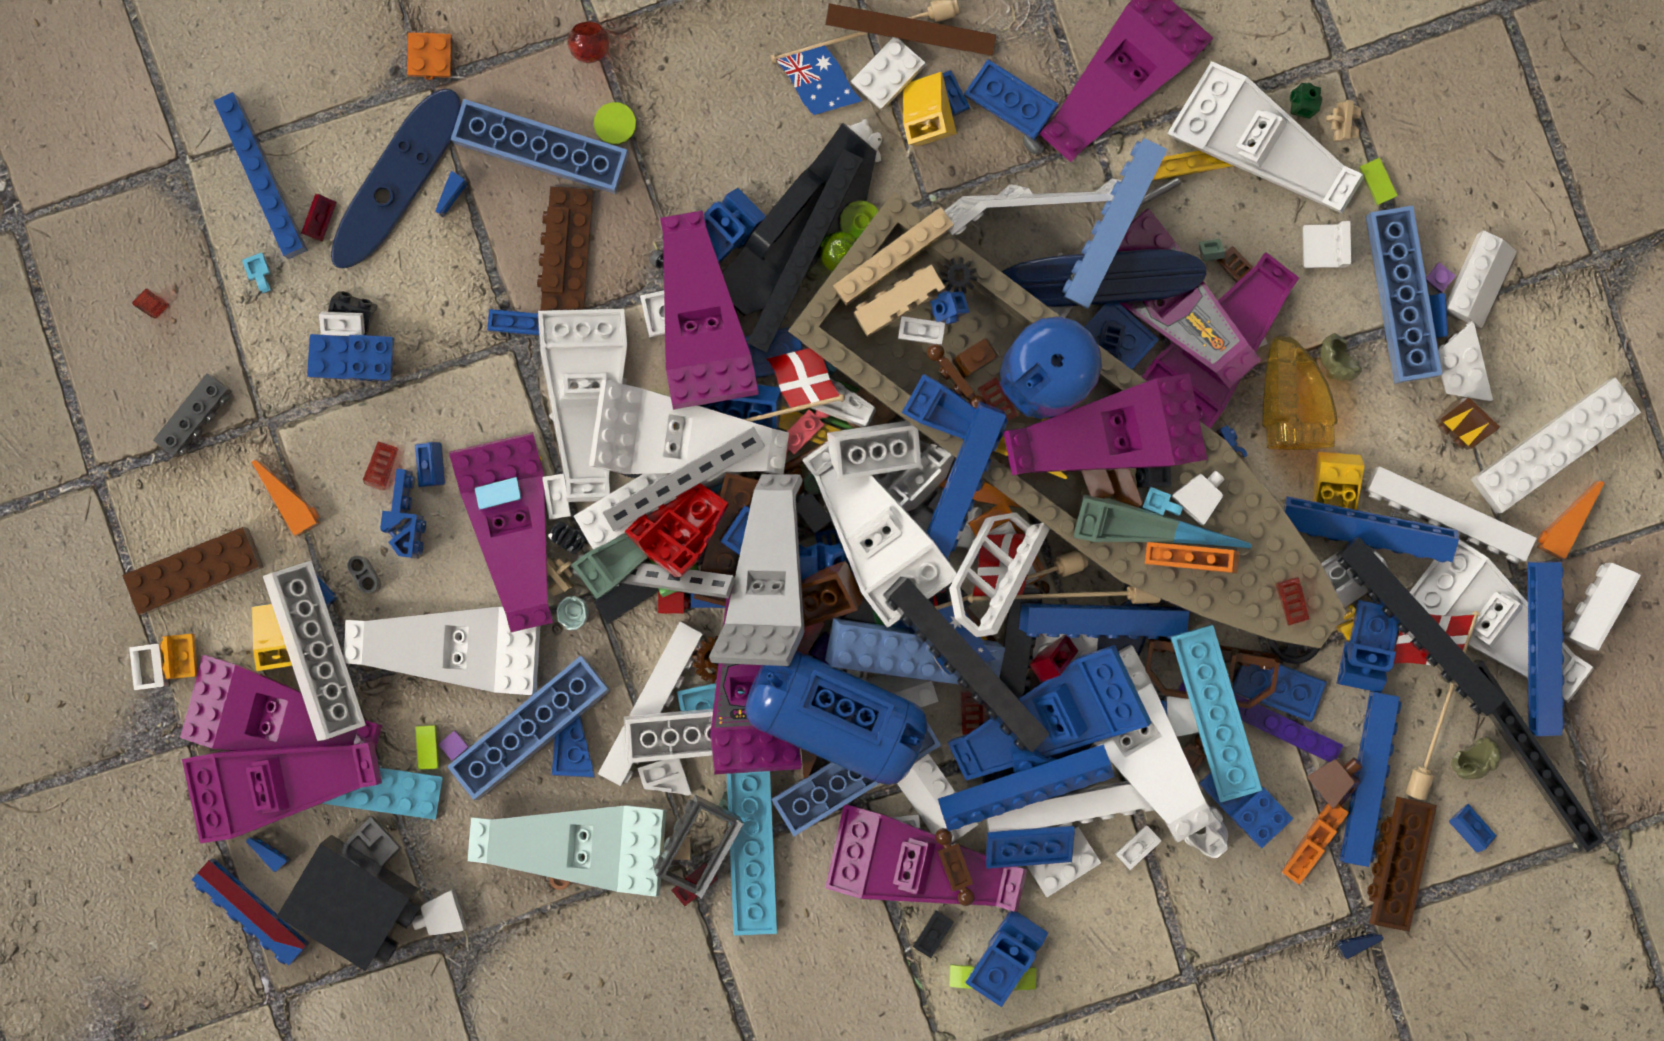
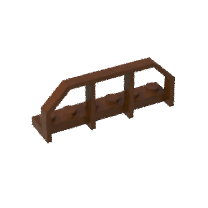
[1145,636,1280,709]

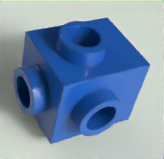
[930,291,970,325]

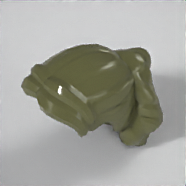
[1320,333,1362,381]
[1451,736,1502,780]

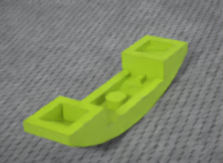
[950,964,1036,990]

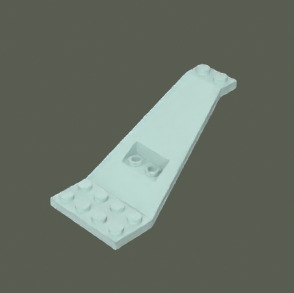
[468,805,667,897]

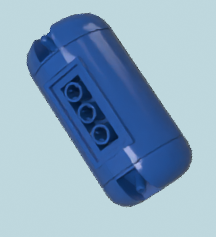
[999,316,1102,419]
[745,650,928,785]

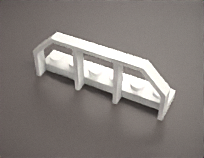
[949,512,1050,637]

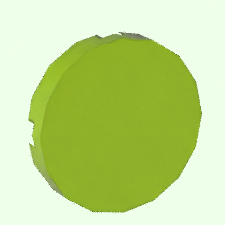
[594,102,636,145]
[839,201,879,243]

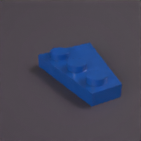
[552,716,596,778]

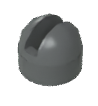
[649,250,664,269]

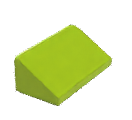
[415,725,440,769]

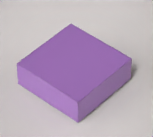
[438,730,469,761]

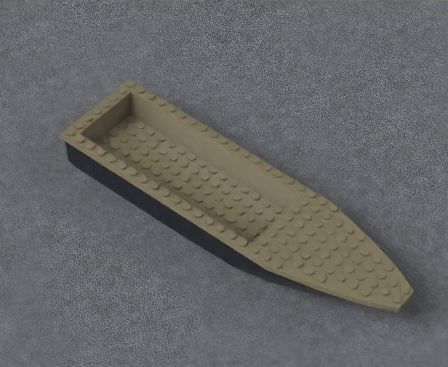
[788,191,1346,648]

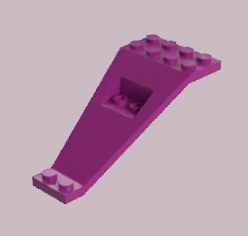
[1040,0,1213,162]
[1142,252,1299,429]
[1003,373,1208,476]
[180,655,382,751]

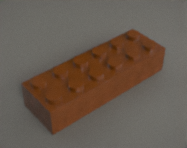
[122,527,264,615]

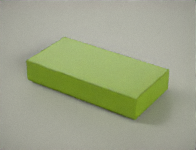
[1359,157,1398,206]

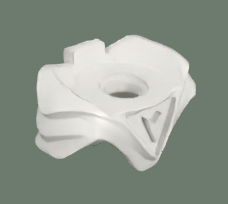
[1184,803,1228,858]

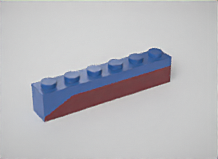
[191,858,310,966]

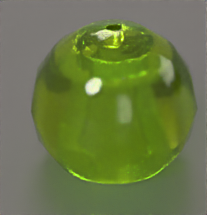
[820,231,857,272]

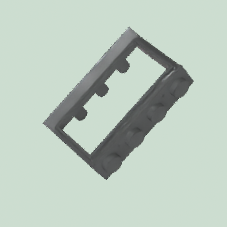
[653,795,743,899]

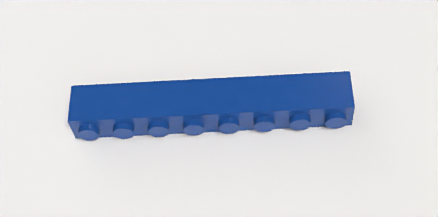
[214,92,308,259]
[926,402,1008,562]
[1283,496,1459,563]
[1528,561,1565,736]
[1019,603,1189,639]
[1340,691,1402,867]
[938,744,1114,831]

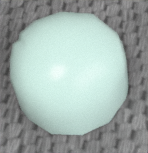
[556,596,589,630]

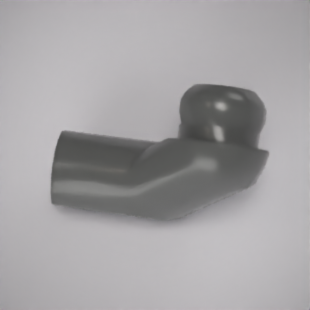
[1023,134,1044,154]

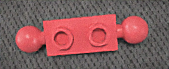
[785,410,831,460]

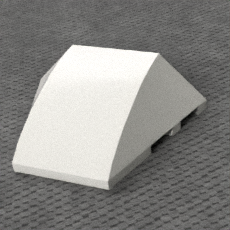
[874,439,954,512]

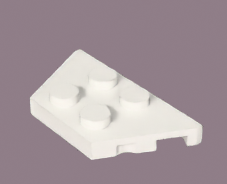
[1438,321,1493,401]

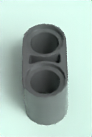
[347,556,381,593]

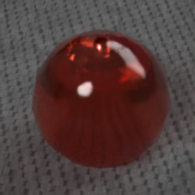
[567,21,610,64]

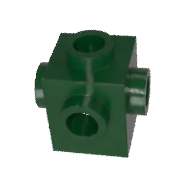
[1290,83,1323,119]

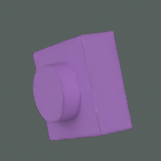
[1426,263,1455,293]

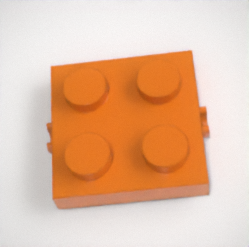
[407,32,451,80]

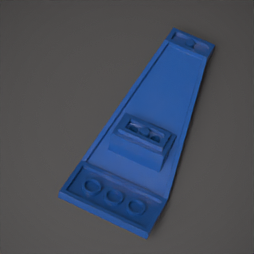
[947,645,1152,781]

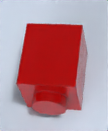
[658,592,689,614]

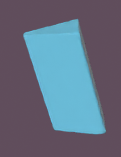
[475,477,522,510]

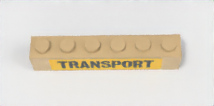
[833,207,954,306]

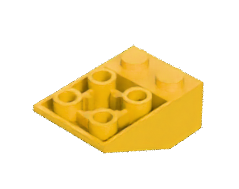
[903,72,957,146]
[1313,452,1365,510]
[252,604,292,671]

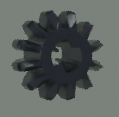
[940,257,977,294]
[548,521,586,554]

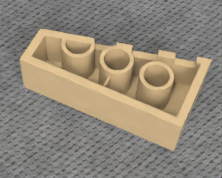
[854,264,945,337]

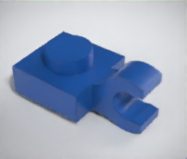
[1217,425,1247,458]

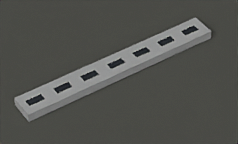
[603,427,765,531]
[572,554,735,598]

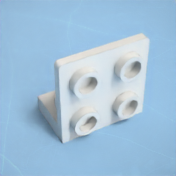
[1303,221,1351,268]

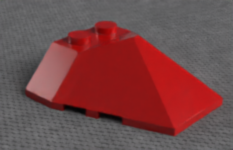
[624,483,729,577]

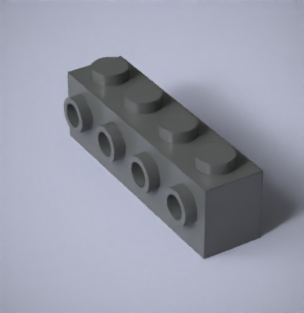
[153,373,231,457]

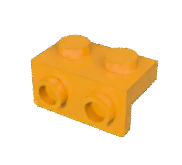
[160,634,198,679]

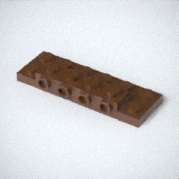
[537,186,593,311]
[693,472,759,606]
[1367,797,1437,932]

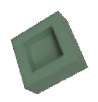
[1199,239,1225,261]

